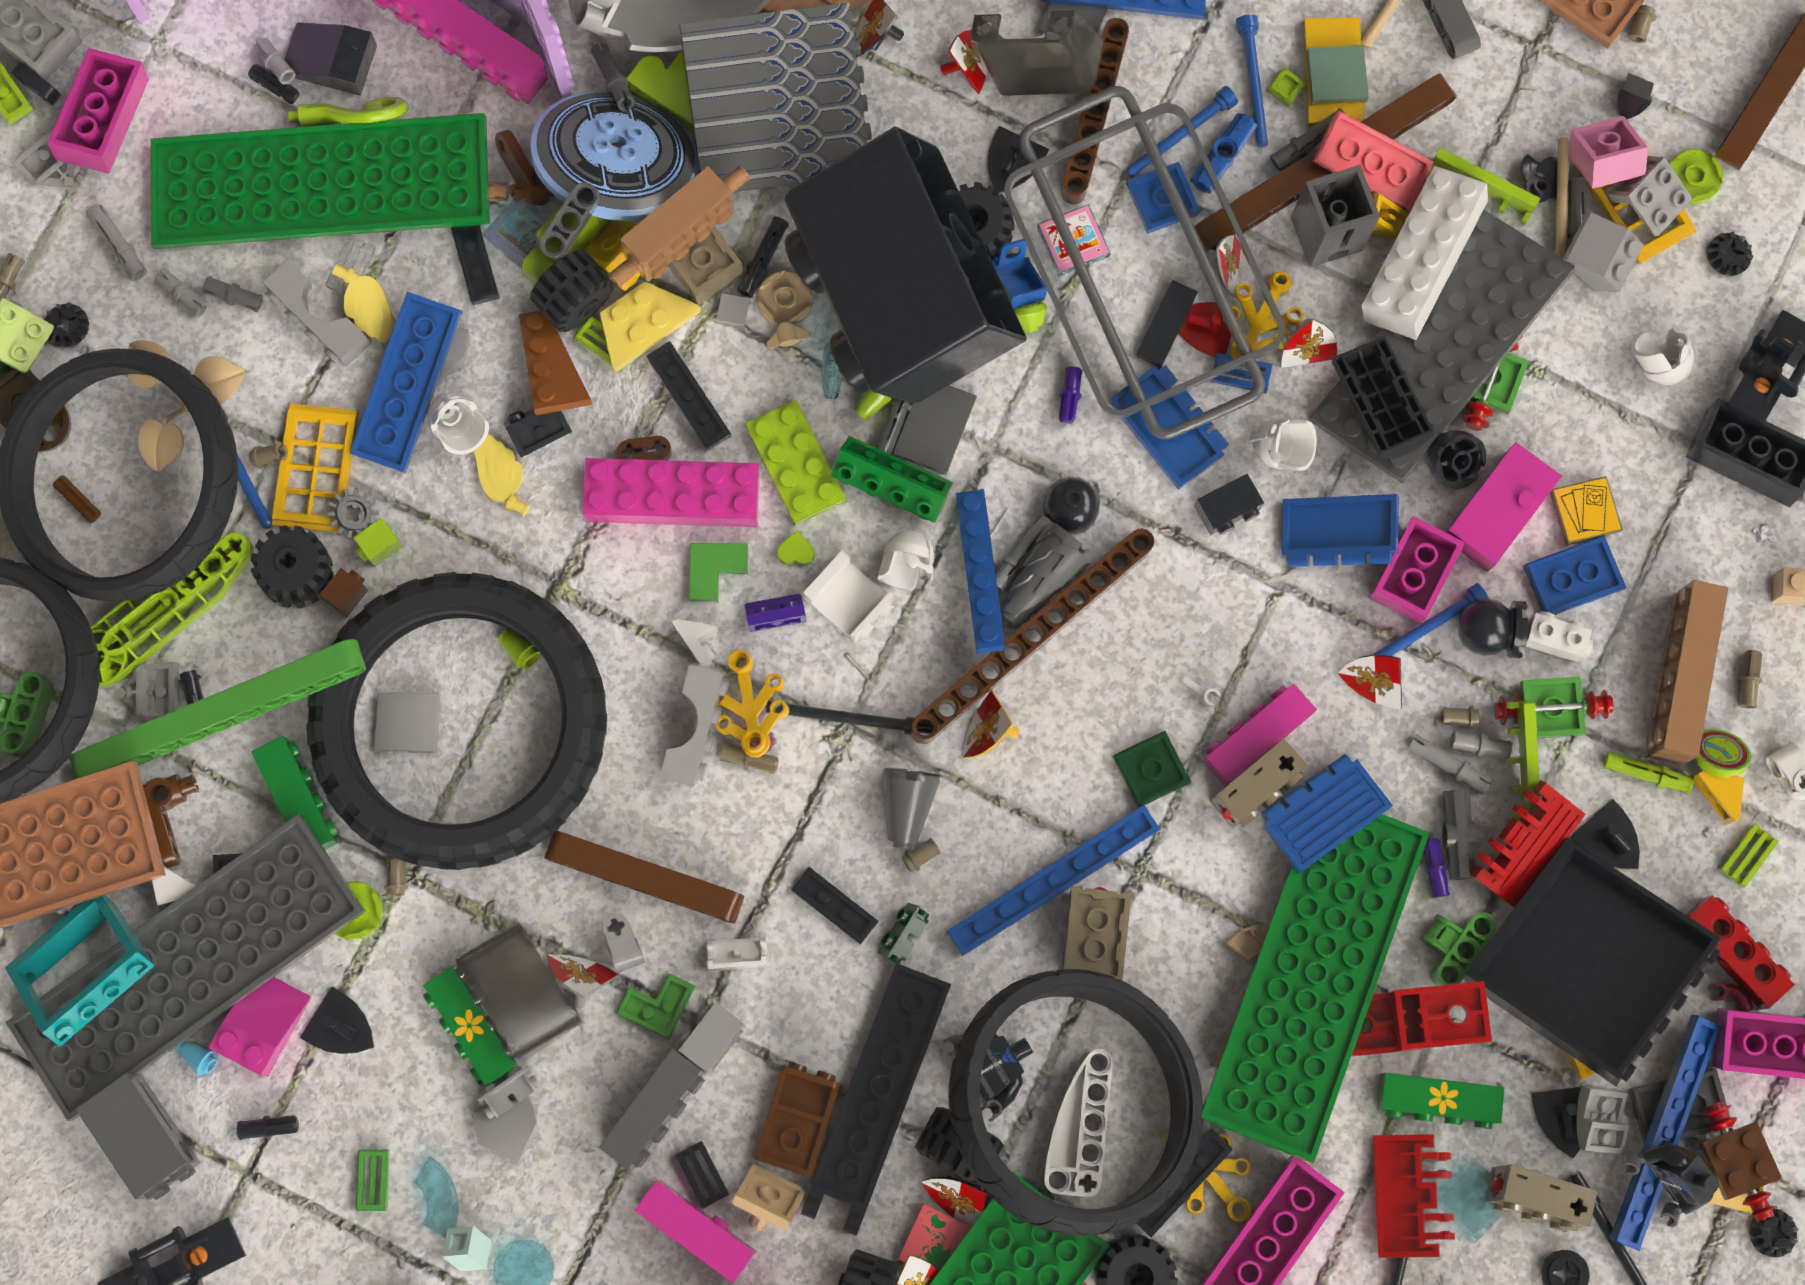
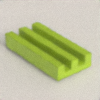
[574,315,623,372]
[1719,823,1779,888]

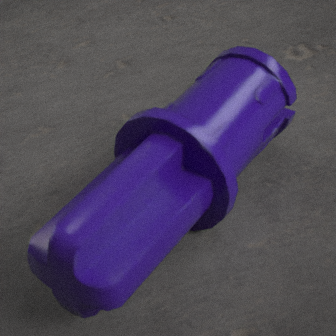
[1059,366,1083,424]
[1424,838,1450,898]

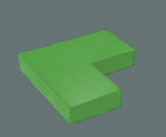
[689,543,748,602]
[616,973,696,1040]

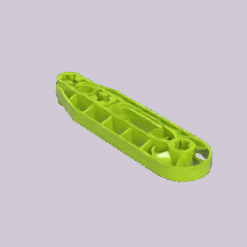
[91,533,254,689]

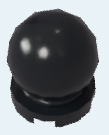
[1457,599,1528,659]

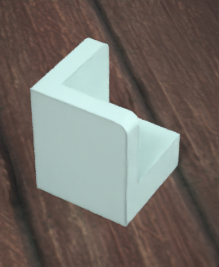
[442,1226,492,1271]

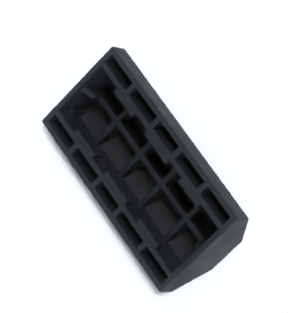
[1332,335,1434,458]

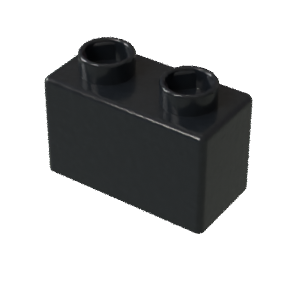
[784,126,1027,403]

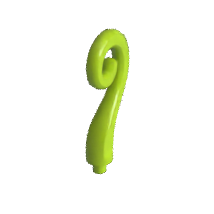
[287,97,409,127]

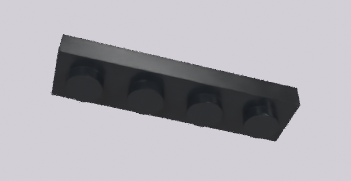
[646,341,732,451]
[1136,1128,1233,1238]

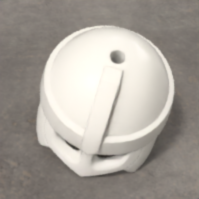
[1631,328,1694,385]
[428,393,489,455]
[1249,418,1317,471]
[877,529,934,591]

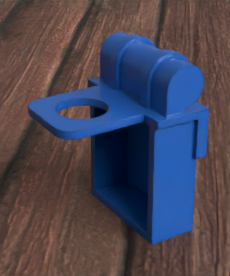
[991,239,1048,308]

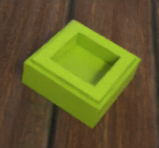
[1267,67,1307,107]

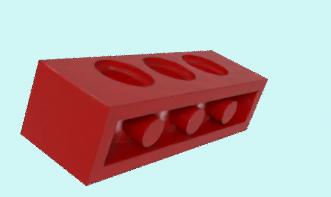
[1686,895,1795,1010]

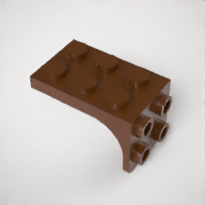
[754,1061,840,1177]

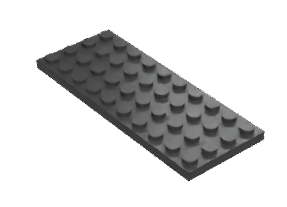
[1310,210,1575,483]

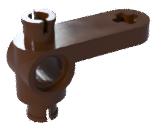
[495,130,555,206]
[143,774,199,868]

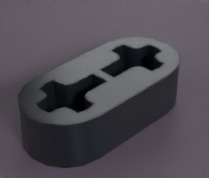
[11,62,61,106]

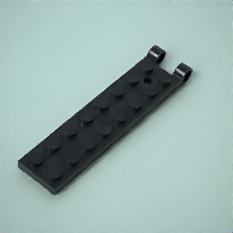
[801,963,951,1236]

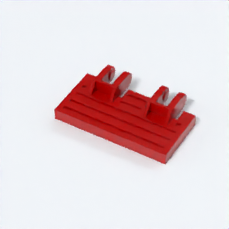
[1470,780,1586,908]
[1373,1134,1455,1258]

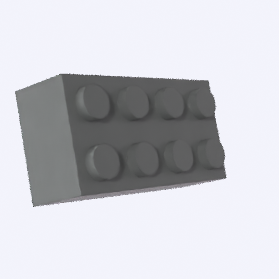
[599,1048,705,1170]

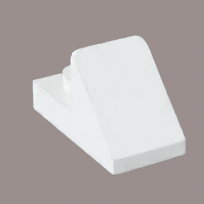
[672,619,718,668]

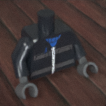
[943,1034,1033,1122]
[1622,1140,1720,1227]

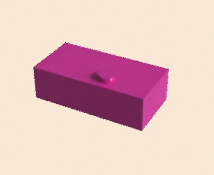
[48,48,149,174]
[1446,442,1562,572]
[1712,1008,1805,1079]
[634,1180,757,1283]

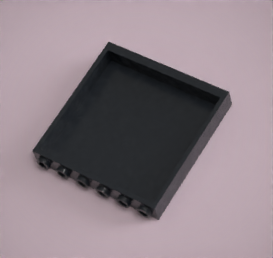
[1464,838,1722,1087]

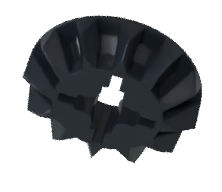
[1707,231,1754,276]
[45,302,89,347]
[1749,1209,1799,1258]
[1540,1250,1590,1285]

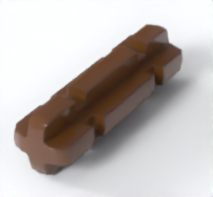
[53,475,101,523]

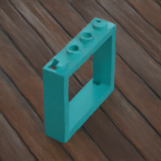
[5,895,155,1047]

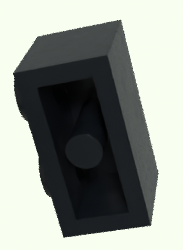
[1194,473,1264,536]

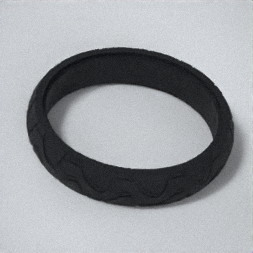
[0,348,238,602]
[0,558,100,804]
[948,969,1203,1236]

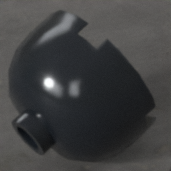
[1427,430,1486,489]
[1043,476,1100,534]

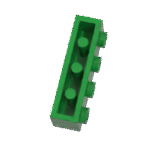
[831,436,953,523]

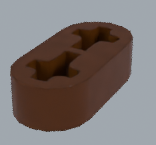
[617,436,672,460]

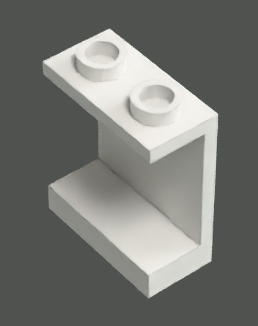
[803,550,894,643]

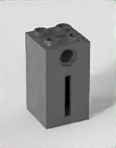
[1291,165,1380,268]
[75,1073,201,1200]

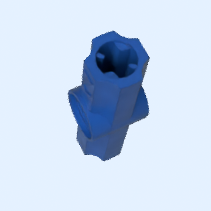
[1190,113,1258,194]

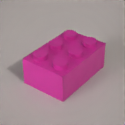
[1369,516,1465,624]

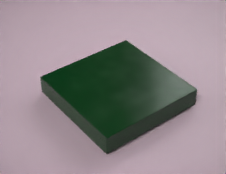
[1113,731,1191,808]

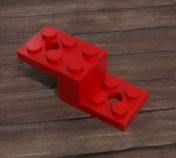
[1351,981,1492,1057]

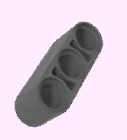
[1422,0,1481,59]
[540,182,601,259]

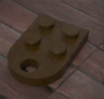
[0,368,71,452]

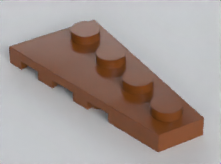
[519,311,592,415]

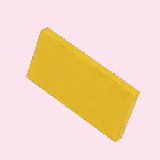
[1303,17,1364,126]

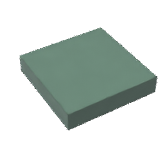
[1307,45,1369,105]

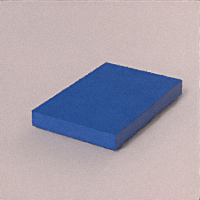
[1523,535,1627,615]

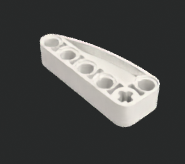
[1043,1049,1113,1197]

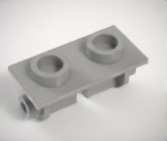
[477,1065,540,1119]

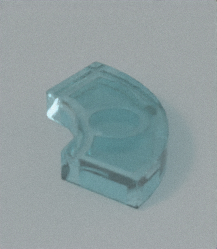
[413,1156,459,1238]

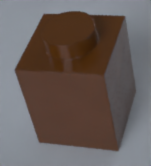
[319,568,369,617]

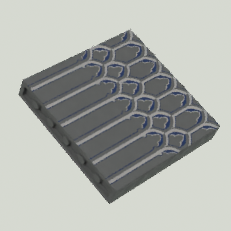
[679,2,872,192]

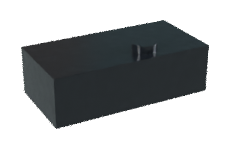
[1686,398,1805,508]

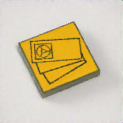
[1550,476,1623,546]

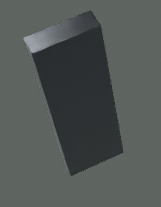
[451,225,500,306]
[1136,280,1198,368]
[791,867,879,945]

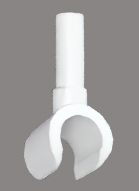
[1182,676,1221,706]

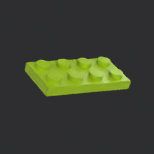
[745,399,846,526]

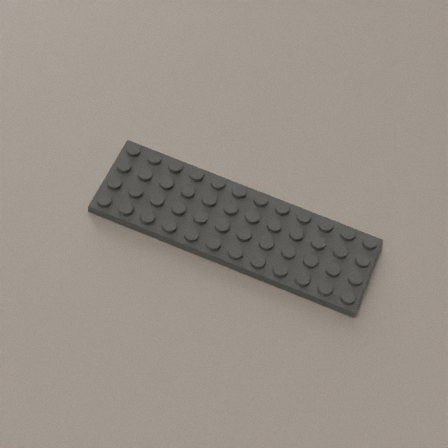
[5,814,366,1121]

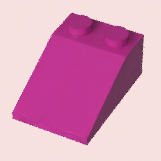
[208,977,312,1077]

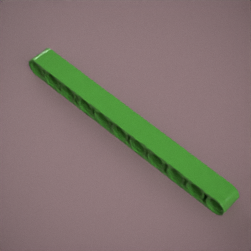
[69,639,366,779]

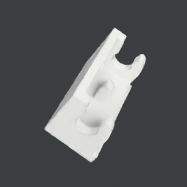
[707,937,769,971]

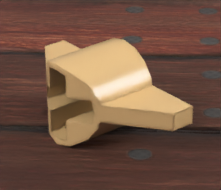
[766,322,812,349]

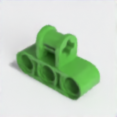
[0,672,54,758]
[1420,913,1496,986]

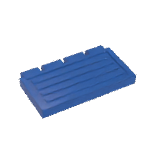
[1109,365,1229,490]
[1282,494,1399,567]
[1261,754,1393,874]

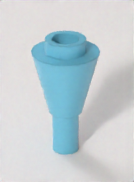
[174,1041,218,1076]

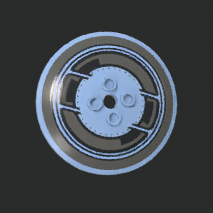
[530,90,699,221]

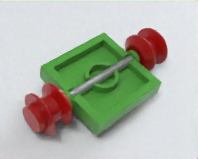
[1462,336,1529,431]
[1494,677,1614,739]

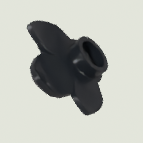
[1520,154,1557,203]

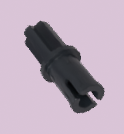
[237,1115,299,1140]

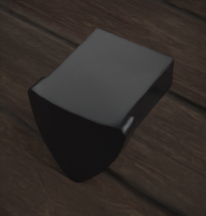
[1618,72,1654,120]

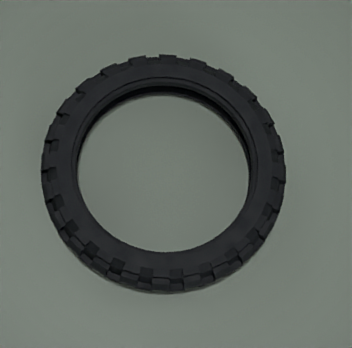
[306,572,607,870]

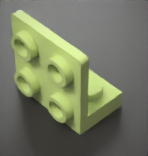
[0,298,54,374]

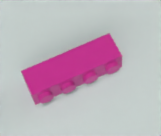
[1203,684,1317,787]

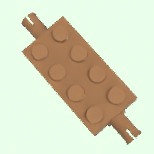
[608,165,751,288]

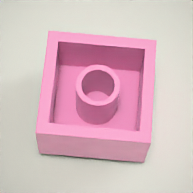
[1569,116,1648,188]

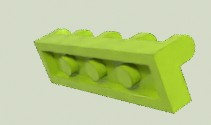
[1428,147,1541,225]
[1506,700,1540,819]

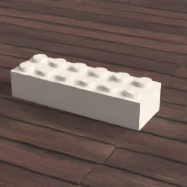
[1362,166,1488,340]

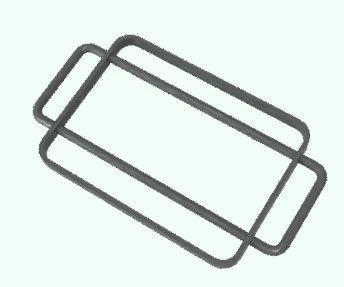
[1004,86,1285,440]

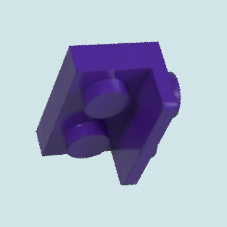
[745,594,806,632]

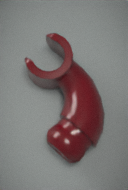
[1708,983,1753,1011]

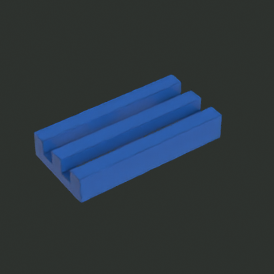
[1211,353,1272,394]

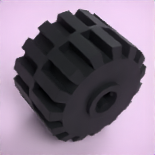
[959,182,1014,259]
[530,249,614,332]
[250,525,334,609]
[914,1107,1005,1186]
[1094,1234,1178,1285]
[838,1249,900,1285]

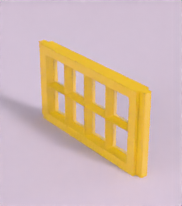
[1573,153,1697,264]
[271,404,358,533]

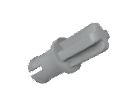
[254,38,296,84]

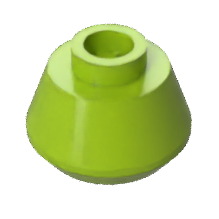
[1014,301,1047,333]

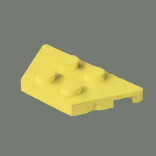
[600,281,701,373]

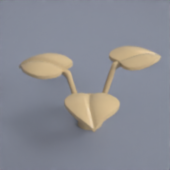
[127,340,247,472]

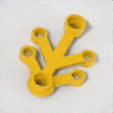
[1222,271,1304,366]
[715,649,789,757]
[1165,1128,1251,1222]

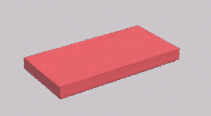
[1312,111,1434,213]

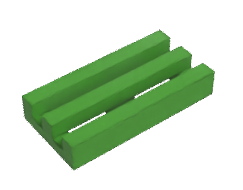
[355,1150,390,1211]

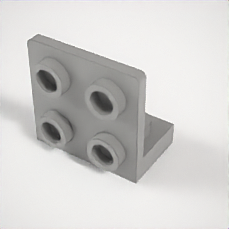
[1607,156,1692,236]

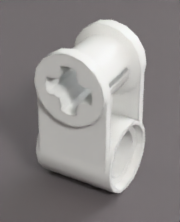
[1765,742,1805,801]

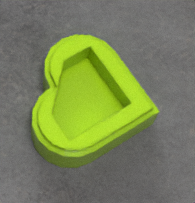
[777,530,815,566]

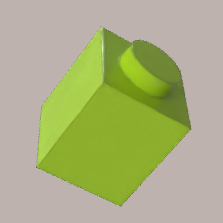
[353,518,403,566]

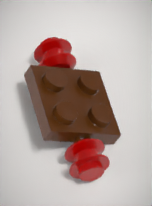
[1699,1101,1782,1222]

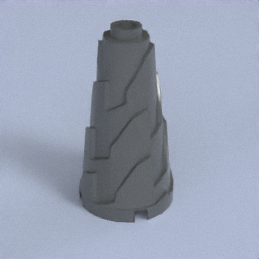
[1000,521,1095,630]

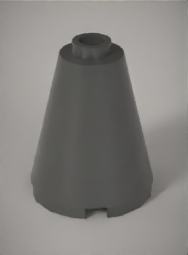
[882,768,940,849]

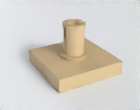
[732,1164,807,1231]

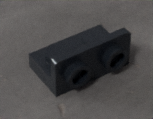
[503,404,572,458]

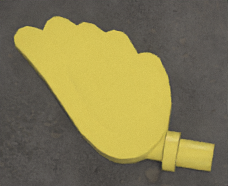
[332,264,396,344]
[473,434,529,516]

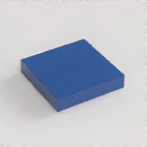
[1126,162,1200,234]

